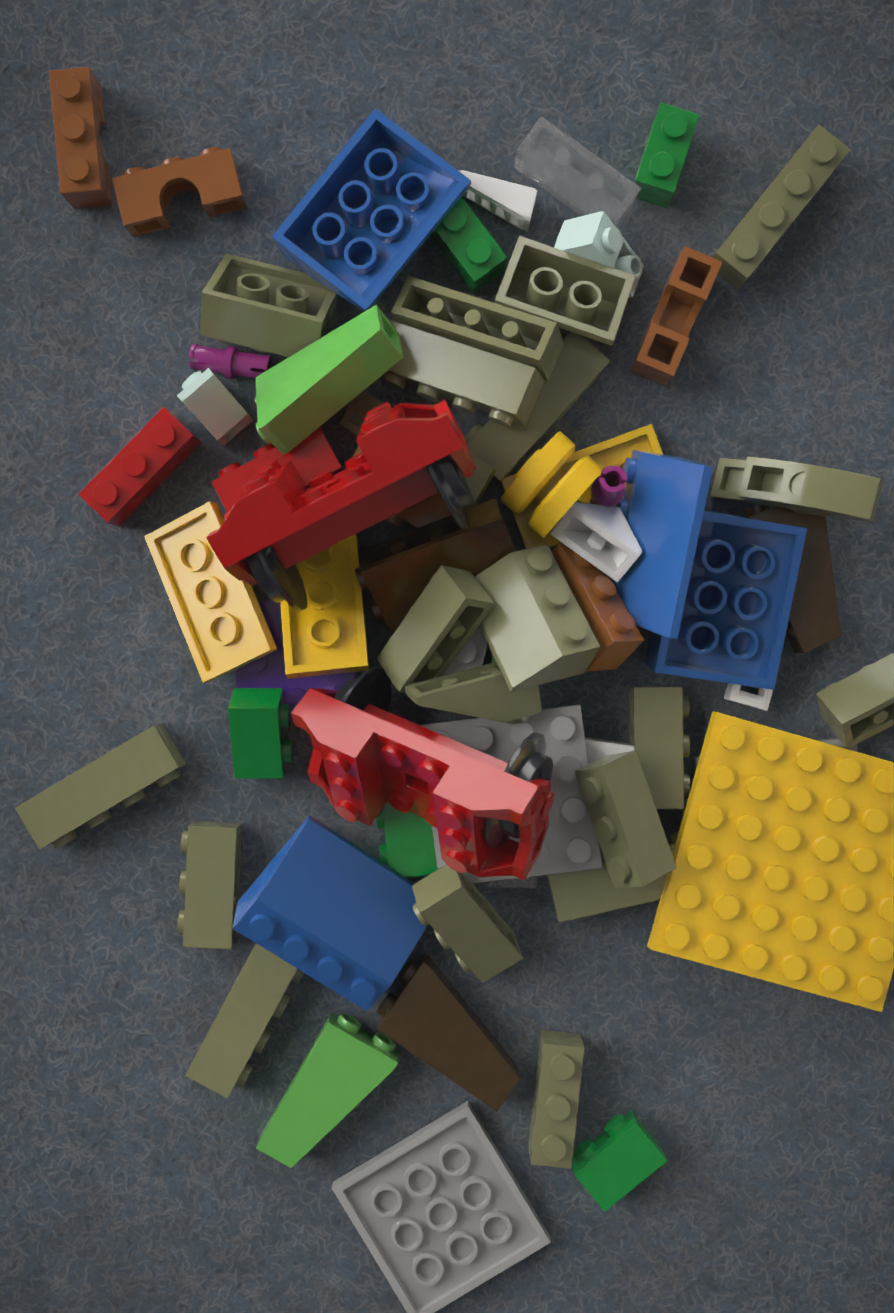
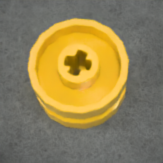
[500,431,603,539]

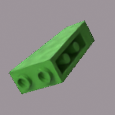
[255,305,403,455]
[256,1012,400,1168]

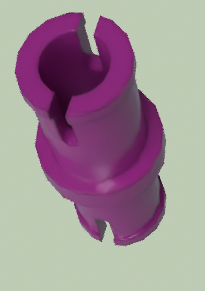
[188,344,273,379]
[590,465,627,508]

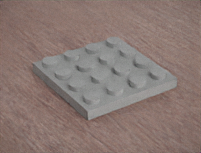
[420,704,602,883]
[332,1101,551,1313]

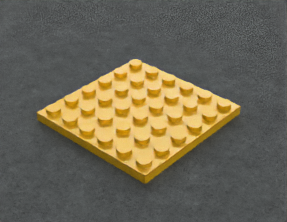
[647,711,894,1012]

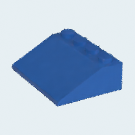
[272,108,472,311]
[609,450,713,639]
[645,511,807,690]
[233,815,427,1011]

